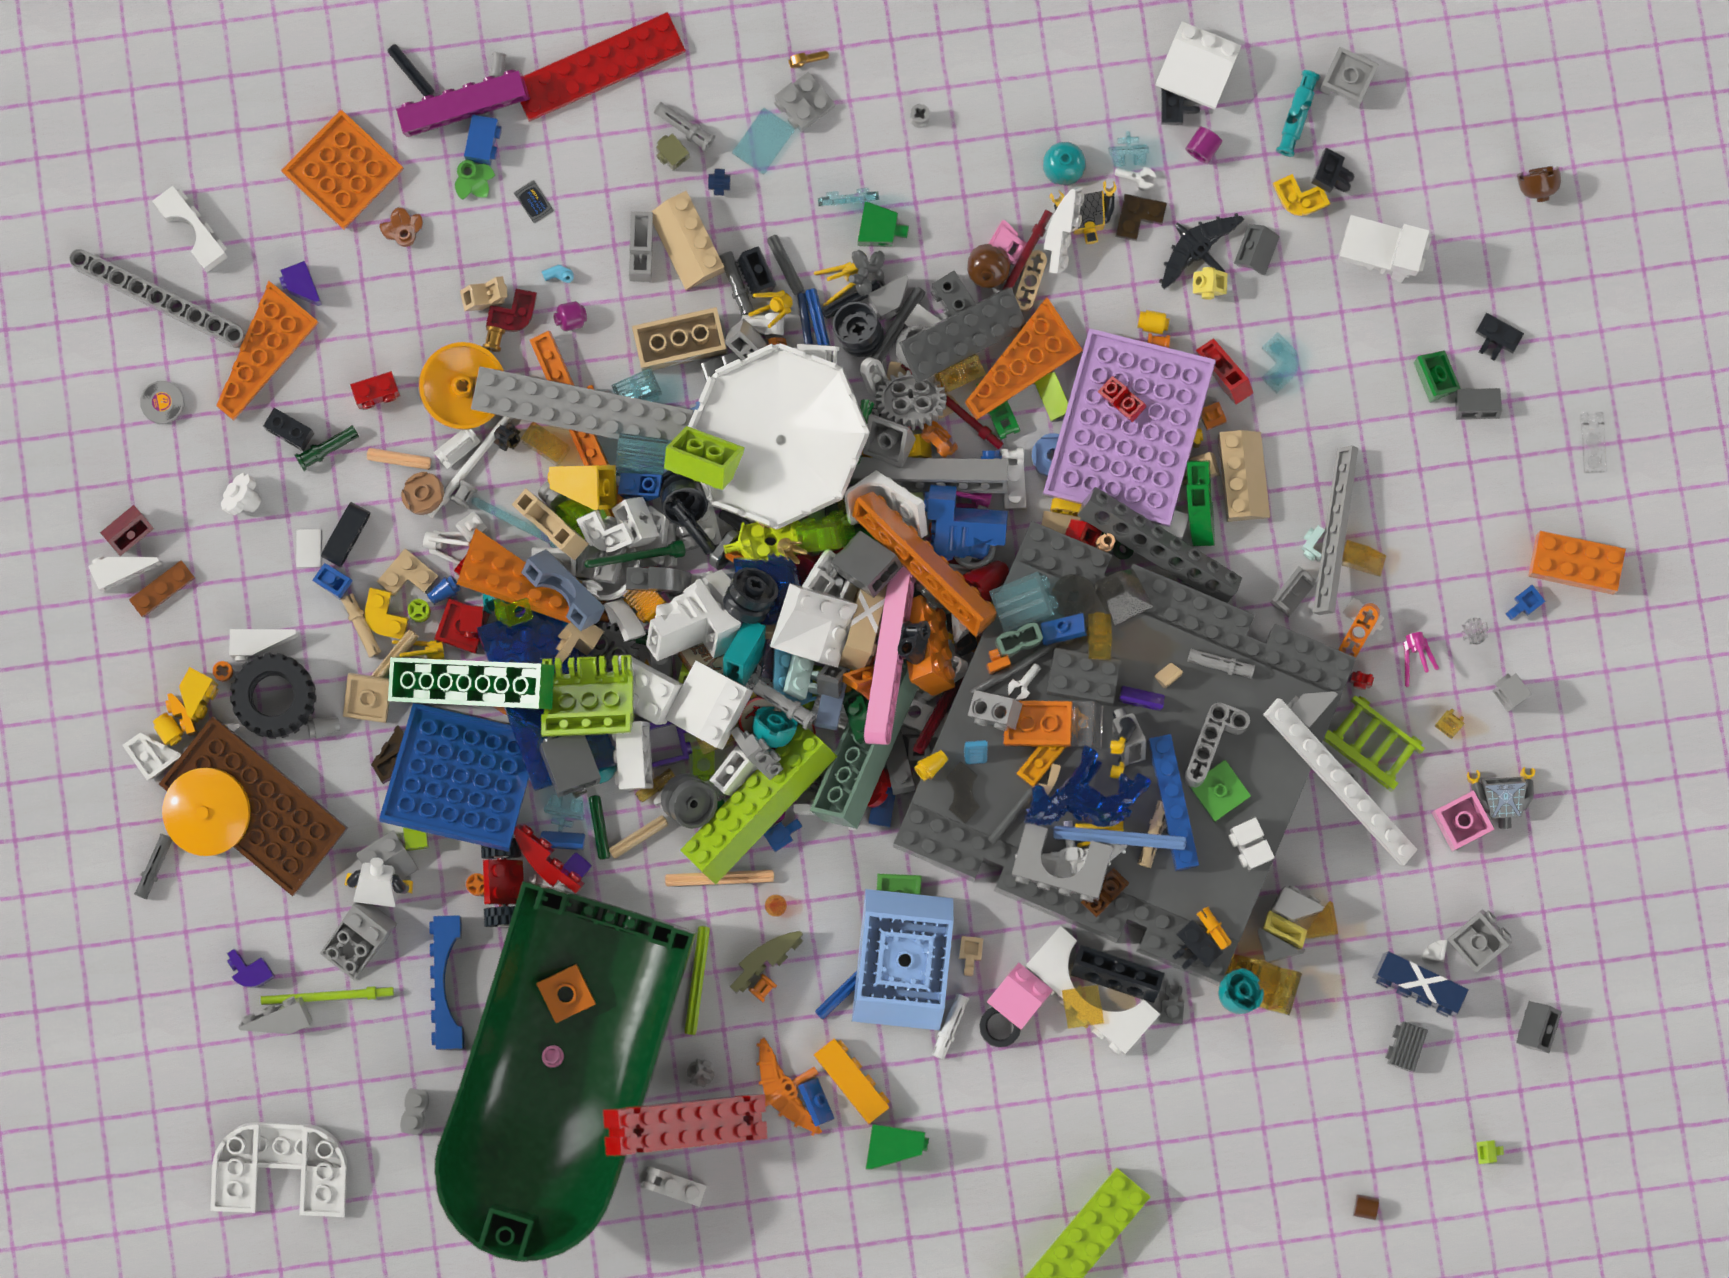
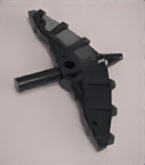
[1159,213,1244,290]

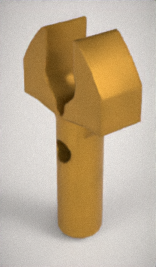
[788,50,829,68]

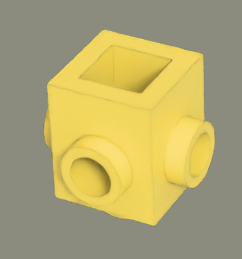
[1193,267,1228,300]

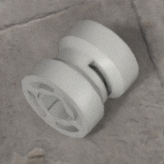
[538,482,568,511]
[675,527,700,551]

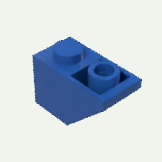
[618,473,663,502]

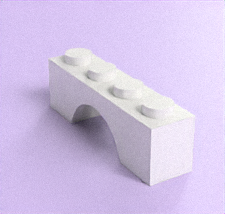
[152,186,227,272]

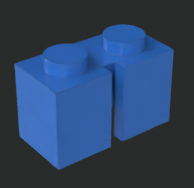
[464,114,502,165]

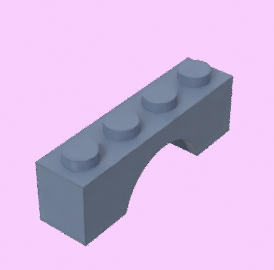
[521,549,605,631]

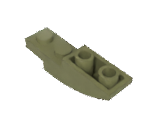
[730,931,803,994]

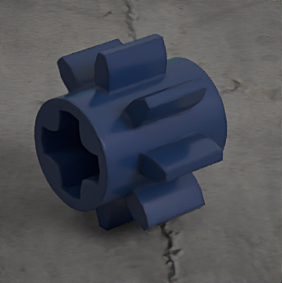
[708,169,731,196]

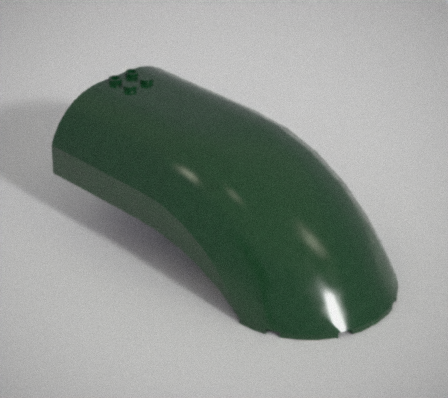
[434,881,696,1262]

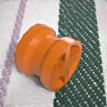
[466,873,484,896]

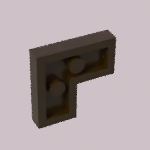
[1116,194,1167,241]

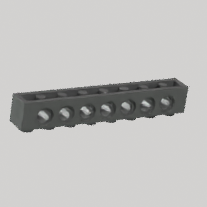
[1077,487,1242,603]

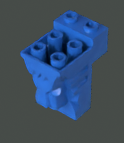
[924,485,1008,561]

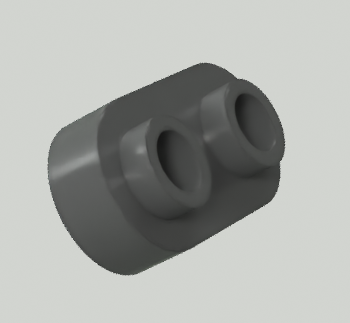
[709,529,740,570]

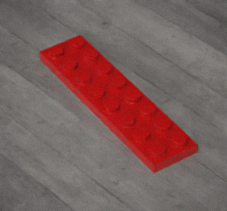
[520,12,686,122]

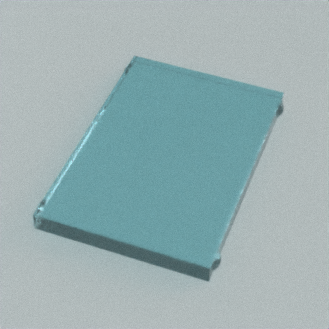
[732,108,795,175]

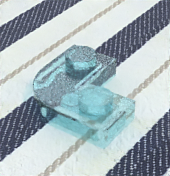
[818,188,879,207]
[1262,332,1299,394]

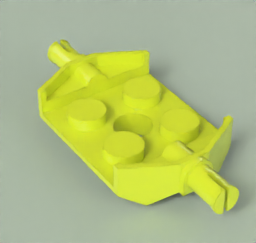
[723,520,819,565]

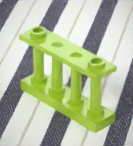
[1323,695,1425,792]

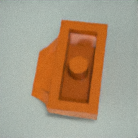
[842,664,875,700]

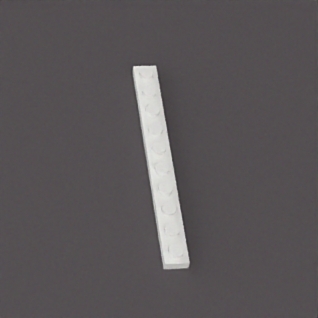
[1263,699,1418,866]

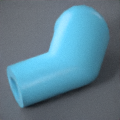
[541,265,574,283]

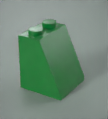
[866,1124,929,1170]

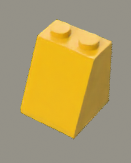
[547,465,617,510]

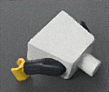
[344,858,413,907]

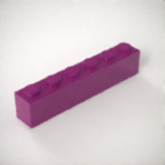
[396,69,530,137]

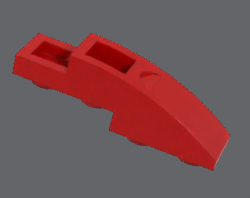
[514,824,585,893]

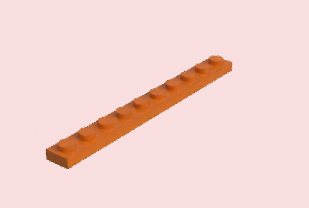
[530,331,625,517]

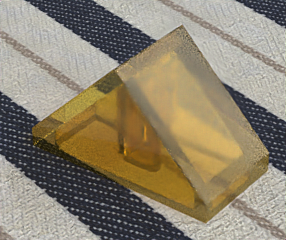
[1305,901,1338,940]

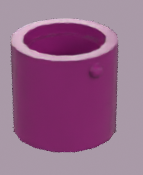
[1185,126,1223,164]

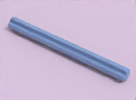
[1053,825,1186,850]

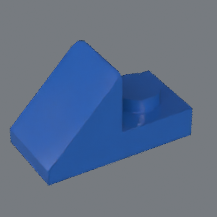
[312,563,353,600]

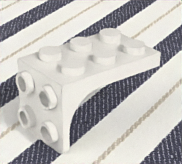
[844,470,928,538]

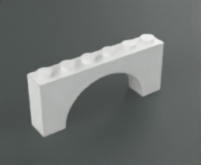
[1025,926,1160,1055]

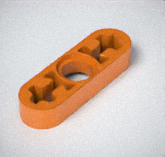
[1339,603,1380,657]

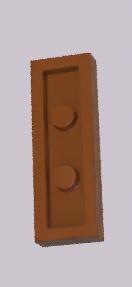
[129,560,195,618]

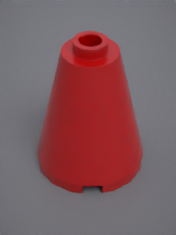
[963,560,1009,603]

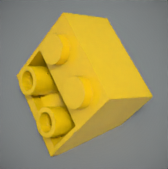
[179,667,219,723]

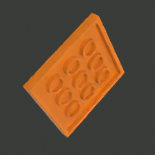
[281,110,404,230]

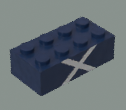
[1372,951,1469,1017]

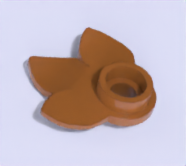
[380,207,423,247]

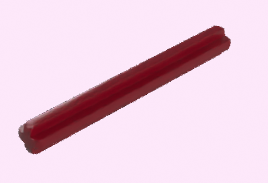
[913,677,964,754]

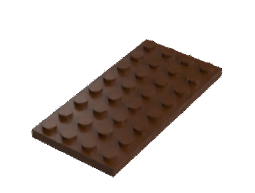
[159,716,348,896]

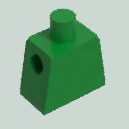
[857,202,909,247]

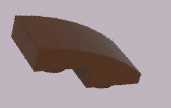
[1081,868,1129,917]

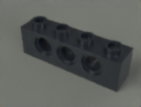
[1070,945,1165,1003]

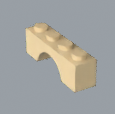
[512,488,589,560]

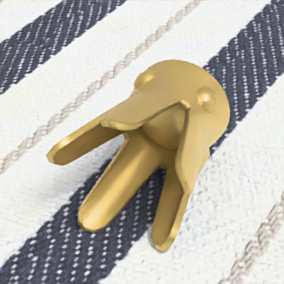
[777,538,807,564]

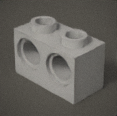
[1493,673,1532,712]
[967,690,1022,731]

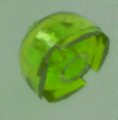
[555,499,594,540]

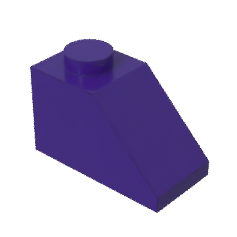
[279,261,322,306]

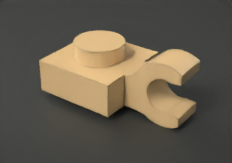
[959,936,983,976]

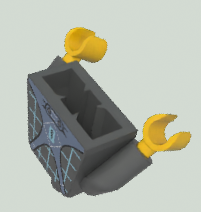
[1467,767,1535,829]

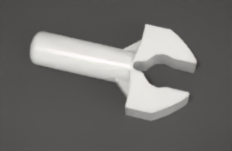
[1115,167,1156,191]
[1008,664,1041,701]

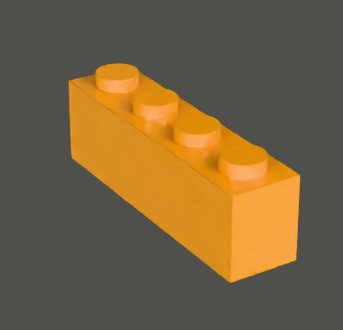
[813,1038,890,1125]

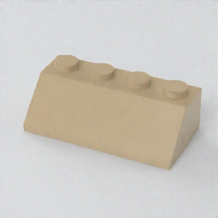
[651,191,725,291]
[1218,430,1270,522]

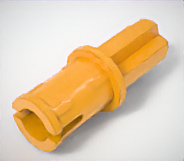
[1196,906,1232,949]

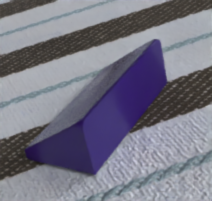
[1118,686,1165,711]

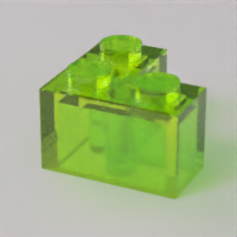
[795,510,856,552]

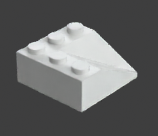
[770,584,858,667]

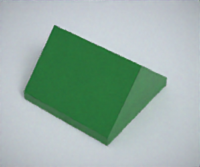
[1414,350,1461,402]

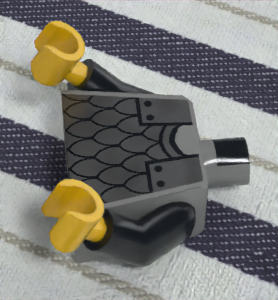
[1110,708,1146,779]

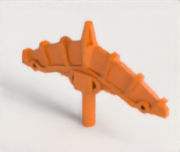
[756,1038,822,1136]

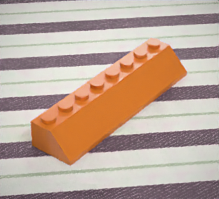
[852,491,997,637]

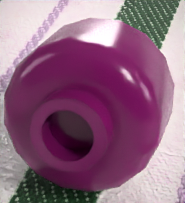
[553,301,587,331]

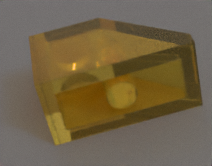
[1342,540,1386,577]

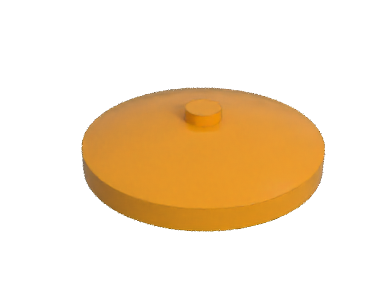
[419,342,504,429]
[162,768,251,856]

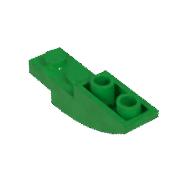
[1187,460,1215,546]

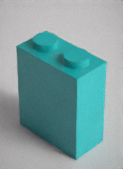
[723,622,766,686]

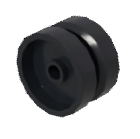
[723,567,779,624]

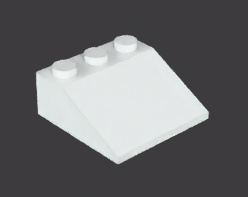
[1155,21,1241,110]
[665,661,753,750]

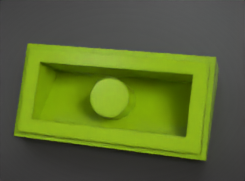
[1034,371,1068,421]

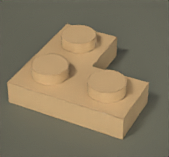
[377,549,439,596]

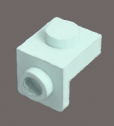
[1301,525,1325,561]

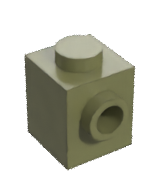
[656,133,690,171]

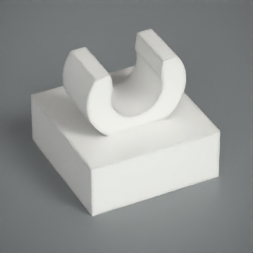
[456,511,487,542]

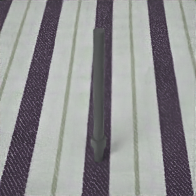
[970,626,1088,695]

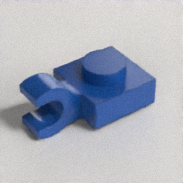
[1505,585,1546,621]
[763,819,803,853]

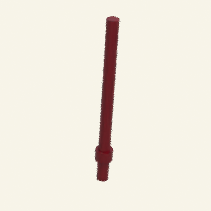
[1001,209,1053,291]
[900,363,1004,450]

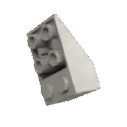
[320,902,397,980]

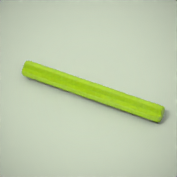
[684,926,710,1035]

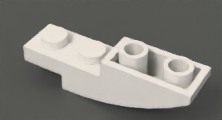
[1044,186,1084,274]

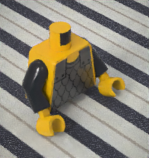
[1049,181,1116,244]

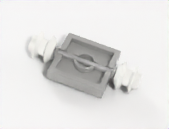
[575,516,627,600]

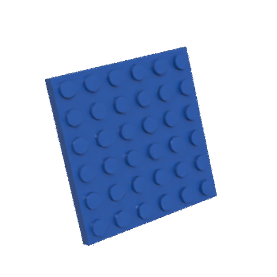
[379,703,540,852]

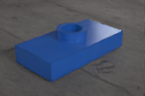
[1041,613,1087,645]
[868,787,895,827]
[798,1078,835,1127]

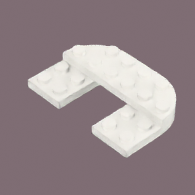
[210,1122,348,1217]

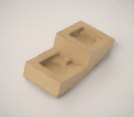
[1033,764,1061,808]

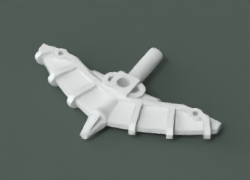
[1015,820,1127,878]

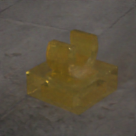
[1434,709,1465,739]

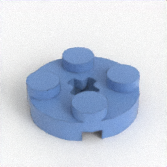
[1031,433,1059,477]

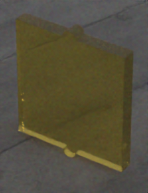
[1062,985,1104,1029]

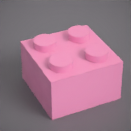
[1432,790,1494,852]

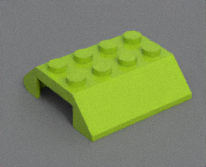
[541,655,634,737]

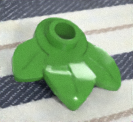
[455,160,495,200]

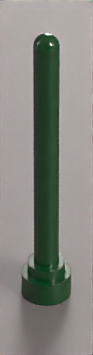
[584,540,686,568]

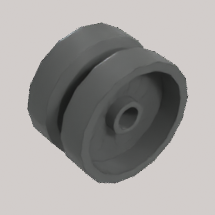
[661,773,717,829]

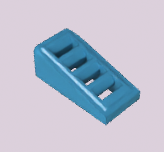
[964,740,988,764]

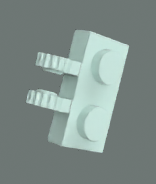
[783,654,821,701]

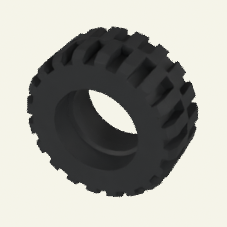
[230,653,317,739]

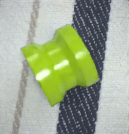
[407,599,431,623]

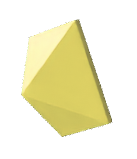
[1263,910,1308,949]

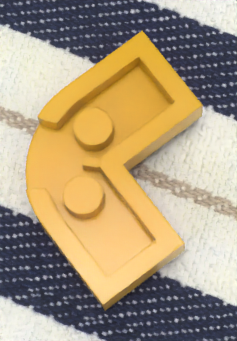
[1272,174,1330,216]
[365,587,409,639]

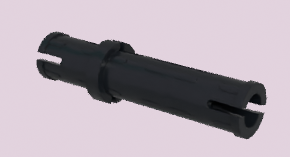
[668,499,717,555]

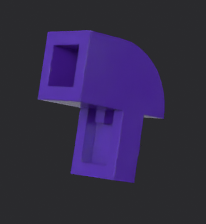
[227,949,275,988]

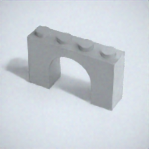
[1012,823,1113,902]

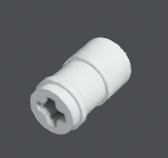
[1343,597,1385,635]

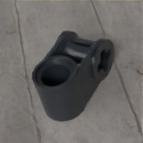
[897,621,931,665]

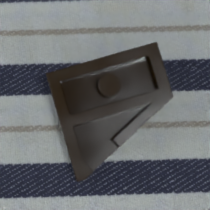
[371,725,404,784]

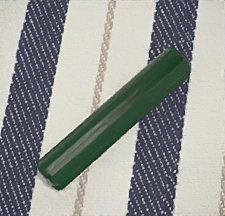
[588,795,610,860]

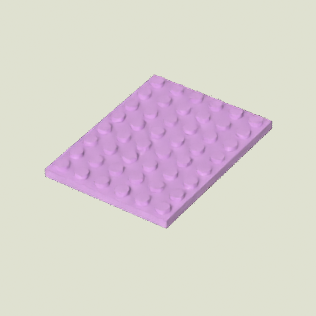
[1043,328,1216,527]

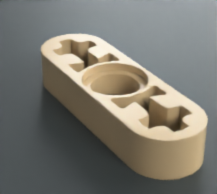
[1015,250,1047,312]

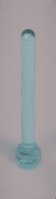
[471,497,558,548]

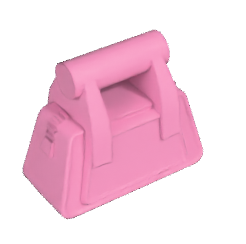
[988,220,1027,266]

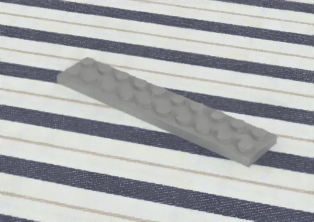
[471,367,694,449]

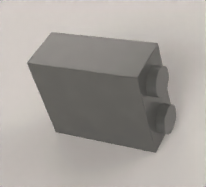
[831,531,903,598]
[539,735,601,798]

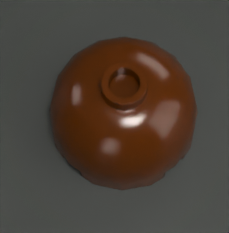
[1517,166,1561,202]
[967,244,1011,288]

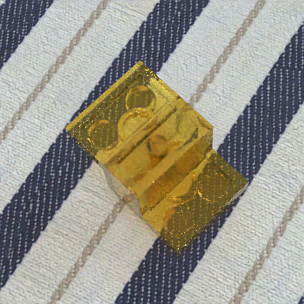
[1224,954,1302,1016]

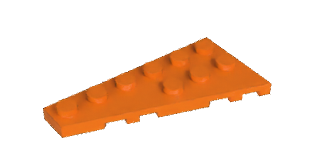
[216,281,319,421]
[965,297,1083,420]
[457,528,571,623]

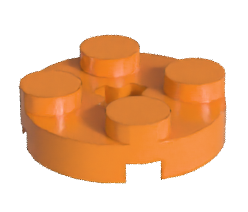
[920,421,958,458]

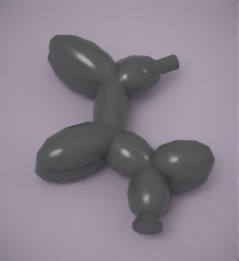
[849,250,886,296]

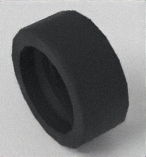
[979,1007,1021,1048]

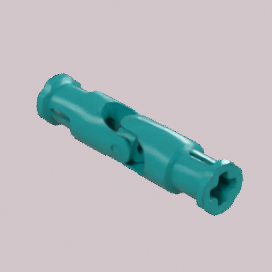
[1276,70,1321,157]

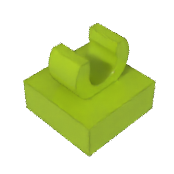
[1476,1140,1504,1164]

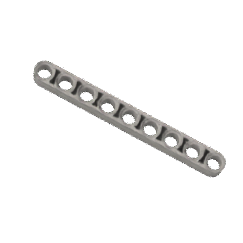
[69,249,246,348]

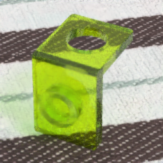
[493,598,533,627]

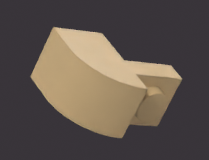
[460,276,508,311]
[555,622,604,663]

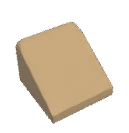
[1155,663,1183,688]

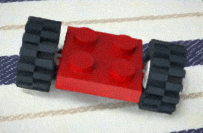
[481,838,524,927]

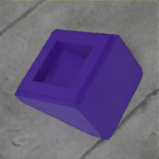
[564,852,592,878]

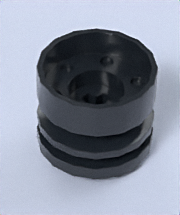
[833,301,884,357]
[660,470,708,525]

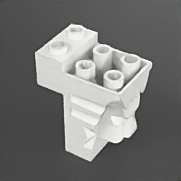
[1337,215,1431,283]
[646,579,742,661]

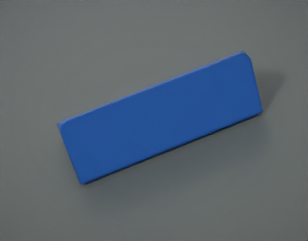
[540,831,585,850]

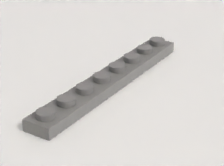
[1313,445,1359,615]

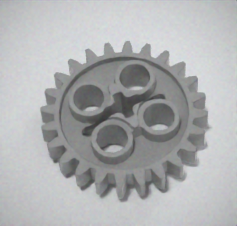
[876,370,946,431]

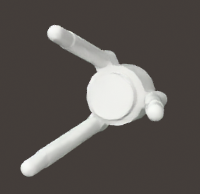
[423,530,470,565]

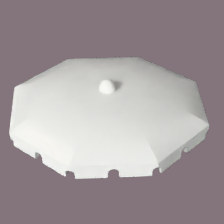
[688,343,870,530]

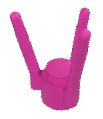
[956,491,992,509]
[1403,632,1439,687]

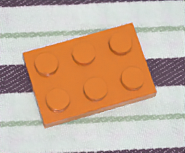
[1004,701,1073,747]

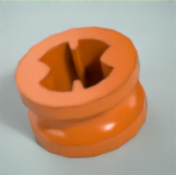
[213,661,233,682]

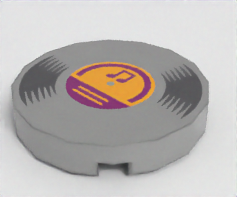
[140,381,184,424]

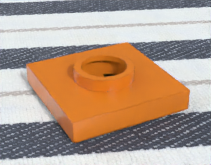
[536,964,596,1023]

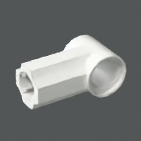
[742,313,785,339]

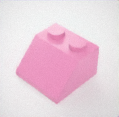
[987,963,1053,1030]

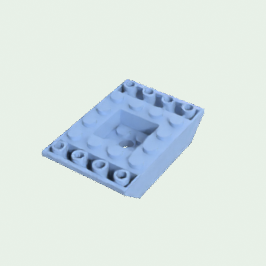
[852,889,954,1030]

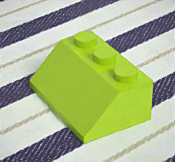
[664,426,745,490]

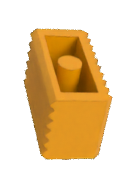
[623,590,667,623]

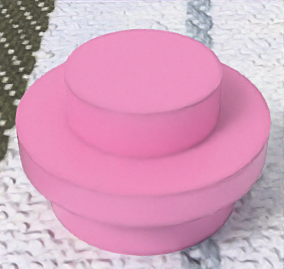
[542,1045,564,1068]

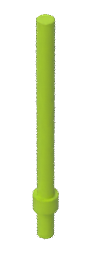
[261,986,394,1005]

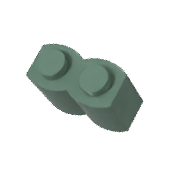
[995,623,1043,658]

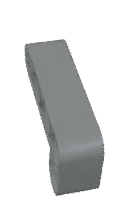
[1184,703,1250,788]

